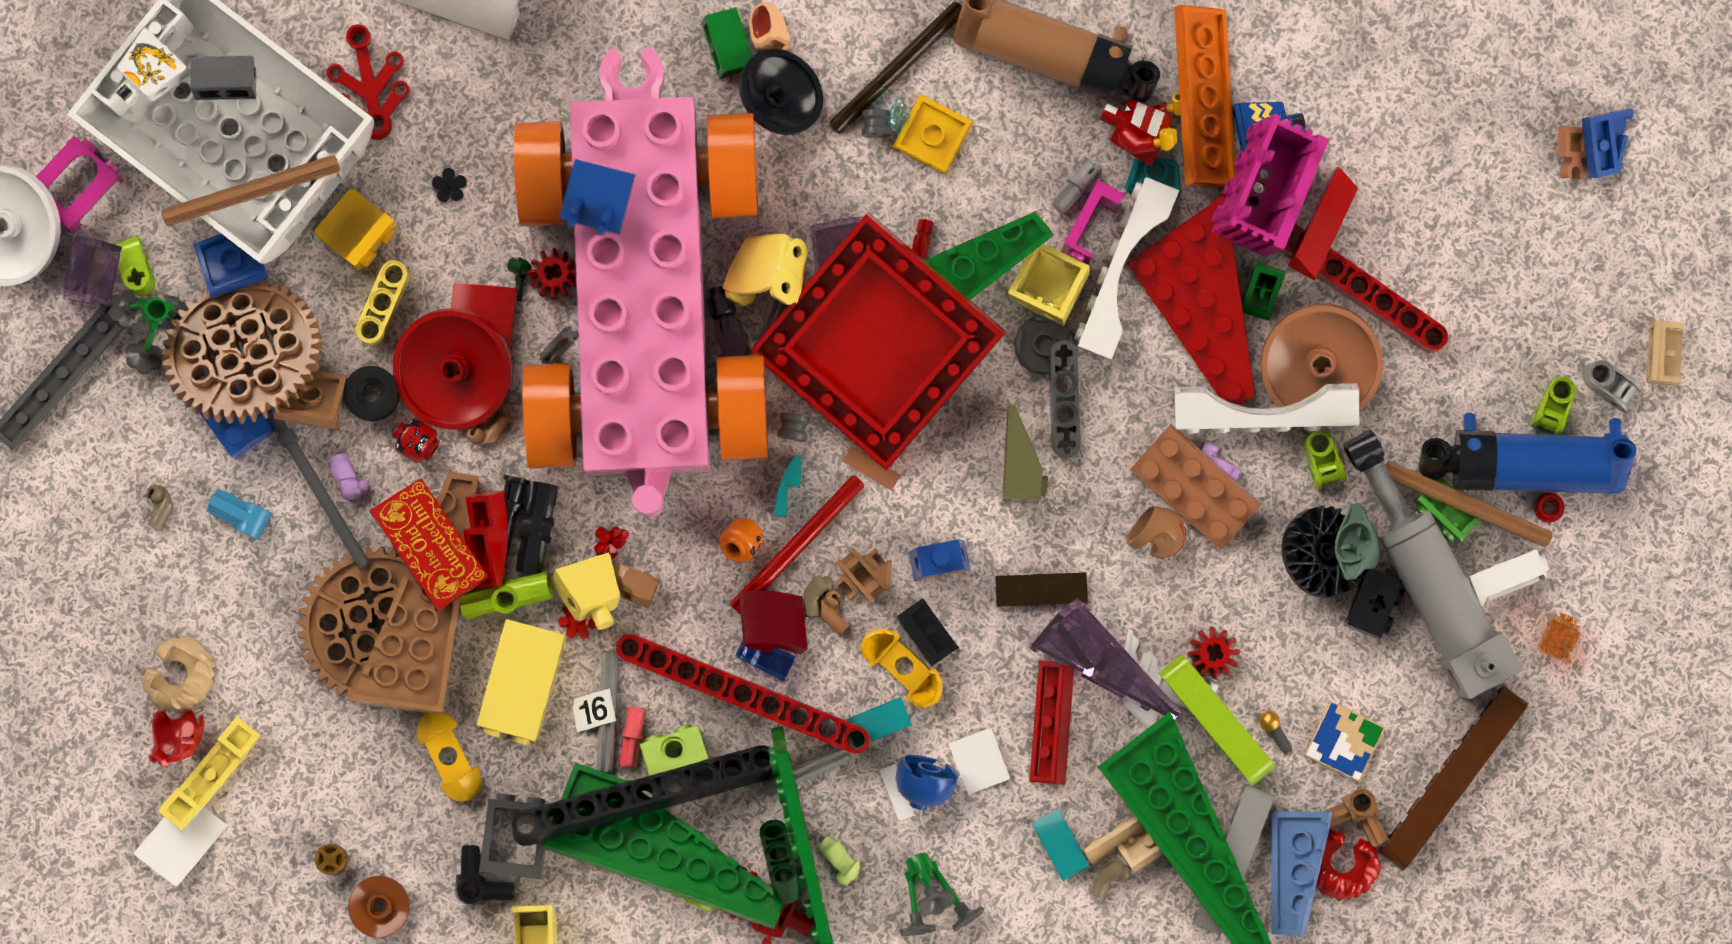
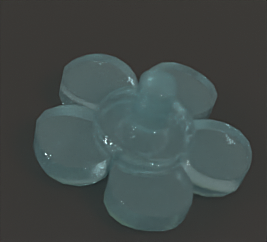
[890,97,909,131]

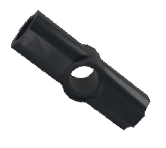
[515,481,558,575]

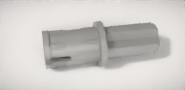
[1052,159,1102,214]

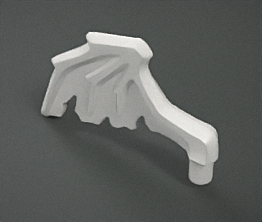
[1117,630,1219,728]

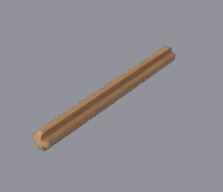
[161,155,340,226]
[1385,461,1553,547]

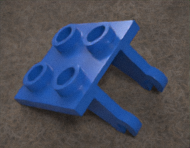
[559,159,636,236]

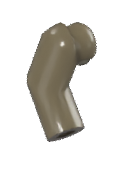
[147,484,173,531]
[803,575,833,617]
[1091,861,1131,899]

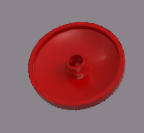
[393,308,513,430]

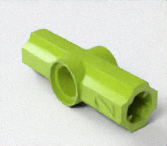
[460,571,554,620]

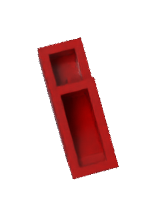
[463,490,508,589]

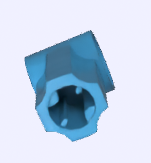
[206,489,272,540]

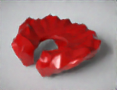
[1316,828,1381,901]

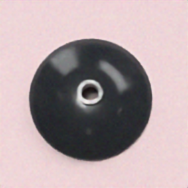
[739,49,823,135]

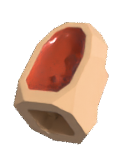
[749,2,790,52]

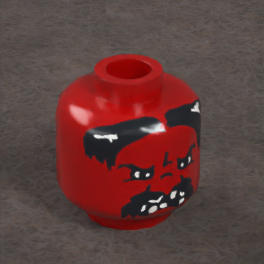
[393,418,440,463]

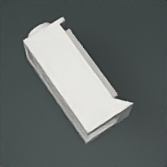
[1466,549,1549,607]

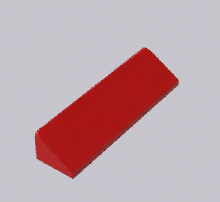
[1288,167,1358,280]
[1029,660,1075,785]

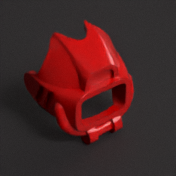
[149,710,204,767]

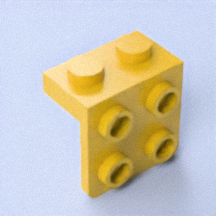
[315,189,398,271]

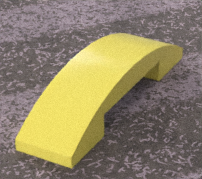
[158,716,261,831]

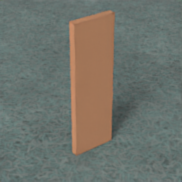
[842,446,901,491]

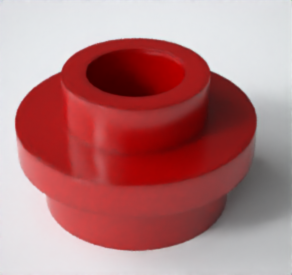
[1534,492,1565,523]

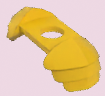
[860,628,943,708]
[417,712,482,802]

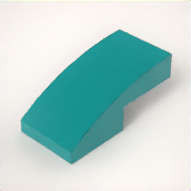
[774,455,802,518]
[846,697,912,748]
[1032,809,1089,881]

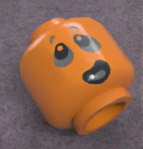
[719,518,764,563]

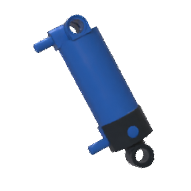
[1418,412,1637,494]

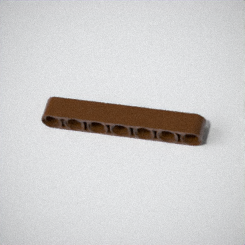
[1378,685,1528,871]

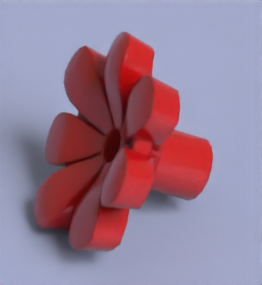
[594,526,629,560]
[558,605,597,639]

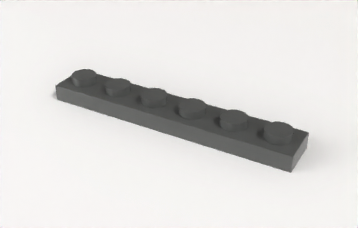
[0,294,124,452]

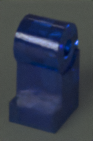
[735,639,796,682]

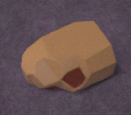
[613,563,660,609]

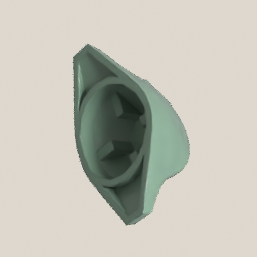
[1335,503,1381,580]

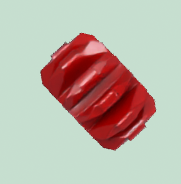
[528,248,577,300]
[1187,627,1240,679]

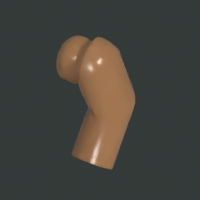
[467,412,511,446]
[820,590,850,636]

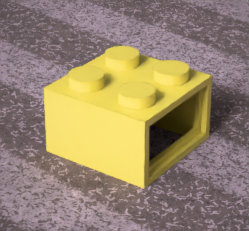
[1008,244,1091,326]

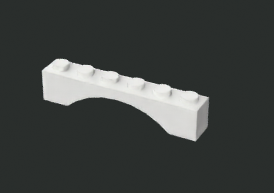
[1074,177,1179,361]
[1174,383,1359,434]

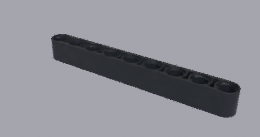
[512,745,773,846]

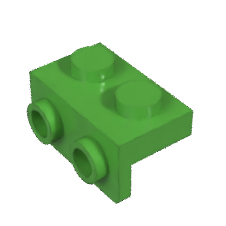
[1413,477,1480,543]

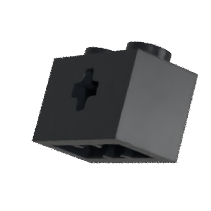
[1344,569,1404,639]

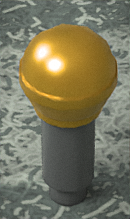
[1259,711,1292,754]

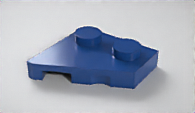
[1581,109,1634,178]

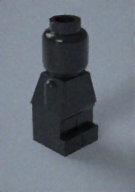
[707,286,752,357]

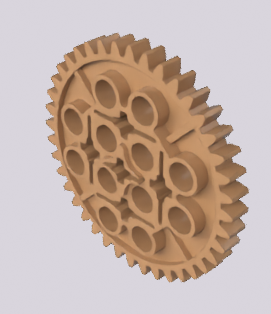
[162,279,322,424]
[297,546,458,706]

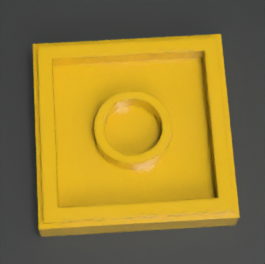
[892,94,973,175]

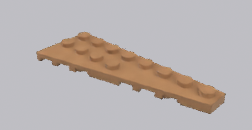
[352,472,479,715]

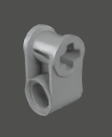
[1583,360,1643,413]

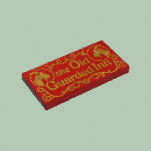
[370,478,489,612]

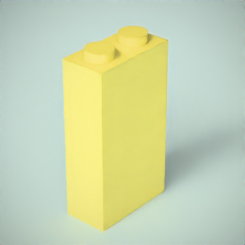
[476,619,567,746]

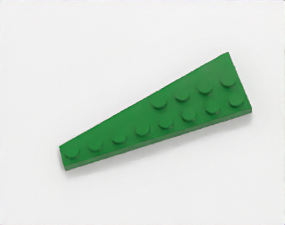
[925,211,1054,300]
[1097,712,1271,944]
[768,726,834,944]

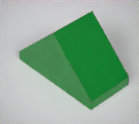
[1242,262,1286,321]

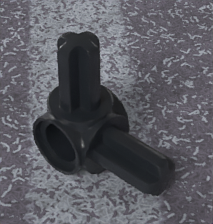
[454,845,515,905]

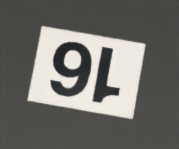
[573,688,616,732]

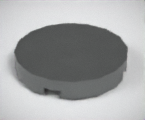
[1014,315,1074,375]

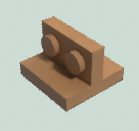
[274,371,347,430]

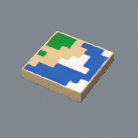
[1304,701,1386,782]

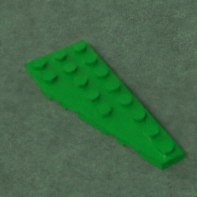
[543,762,784,929]

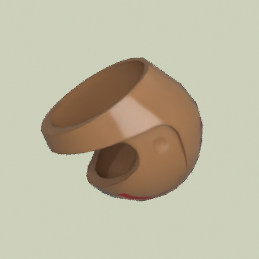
[1126,506,1186,558]

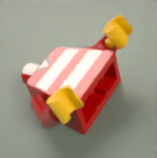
[1099,92,1181,166]

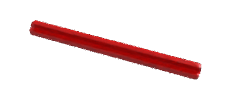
[730,475,864,614]

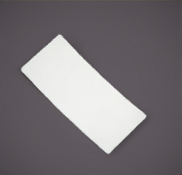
[880,728,1010,821]
[134,807,228,887]

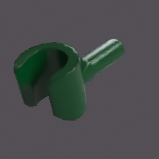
[507,257,531,301]

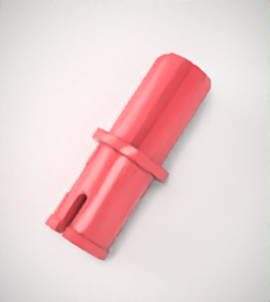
[619,706,647,768]

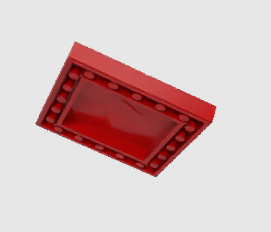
[749,212,1007,471]

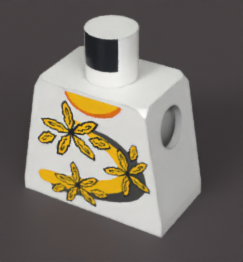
[115,27,191,105]

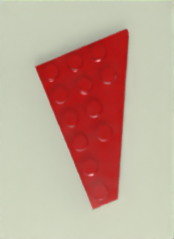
[1127,195,1256,405]

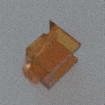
[1536,613,1581,664]

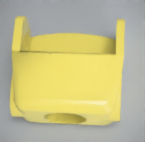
[722,233,808,307]
[512,905,558,944]

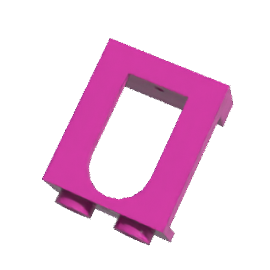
[36,136,123,233]
[1061,180,1125,265]

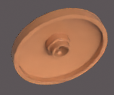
[1261,304,1383,411]

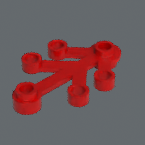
[326,24,410,140]

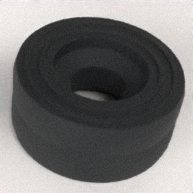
[344,366,400,422]

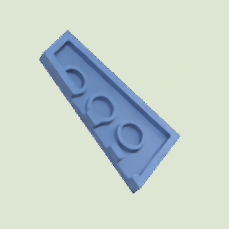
[1272,811,1333,935]

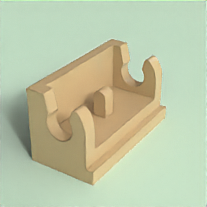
[1646,320,1684,386]

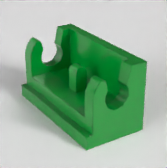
[701,7,753,79]

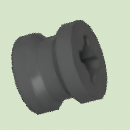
[862,109,892,138]
[777,412,810,442]

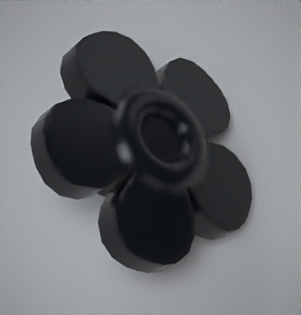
[432,168,467,202]

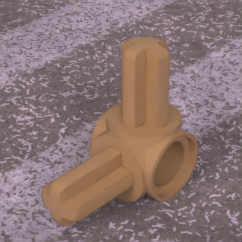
[1323,789,1388,847]

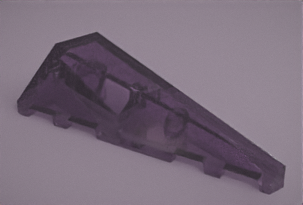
[1030,598,1182,721]

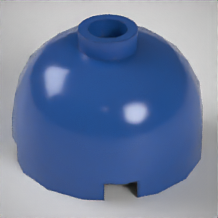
[896,755,959,810]

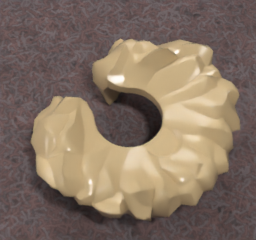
[141,636,215,713]

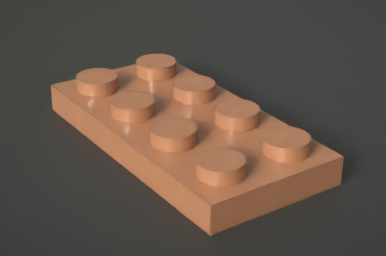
[1130,424,1262,550]

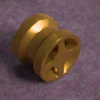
[314,844,348,875]

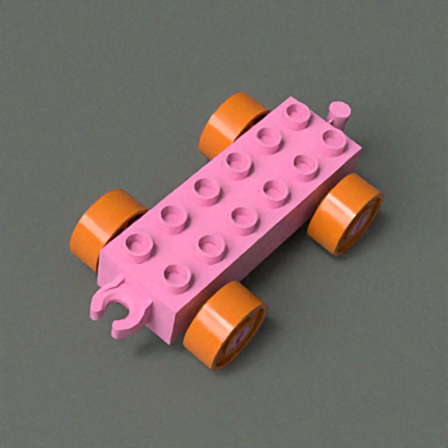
[514,47,768,518]

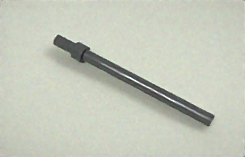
[268,411,370,570]

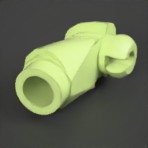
[817,836,860,885]

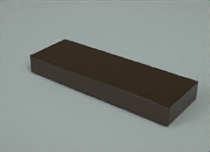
[995,572,1088,607]

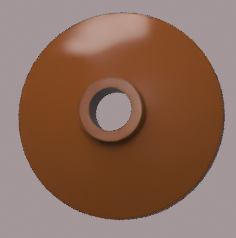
[348,876,410,938]

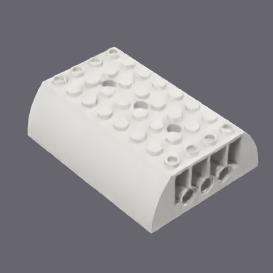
[67,0,374,264]

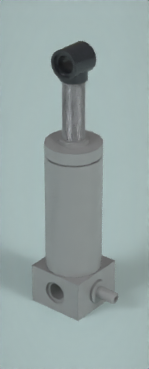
[1343,429,1523,699]

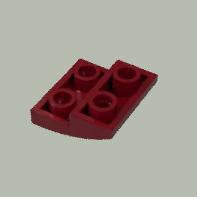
[739,590,808,655]

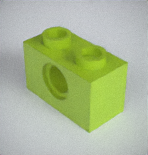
[640,725,709,776]

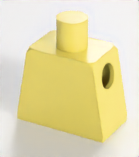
[551,552,620,630]

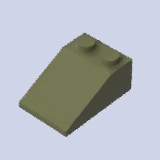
[1002,405,1048,503]

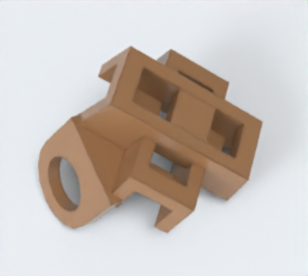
[835,548,892,603]

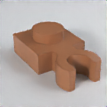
[1557,126,1586,179]

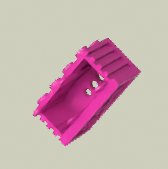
[1211,113,1329,257]

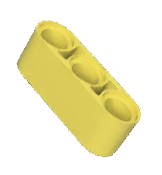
[356,260,410,346]

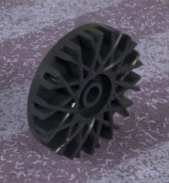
[1282,505,1367,598]

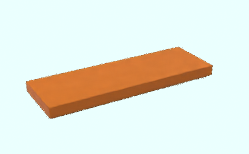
[1174,5,1236,189]

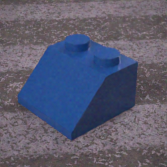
[200,375,276,460]

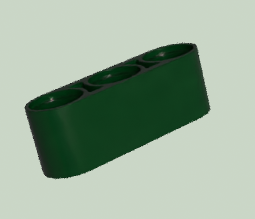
[759,819,801,904]

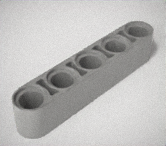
[1192,784,1274,935]

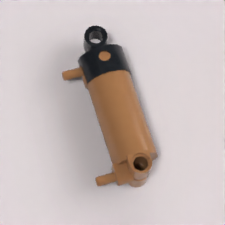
[953,0,1160,102]

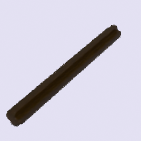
[829,1,962,134]

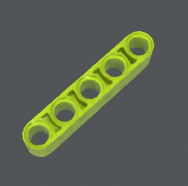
[1158,653,1276,786]

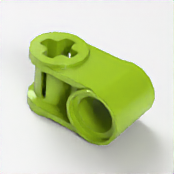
[109,235,155,297]
[1530,376,1576,435]
[1303,430,1347,490]

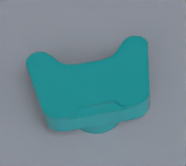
[1125,157,1181,200]

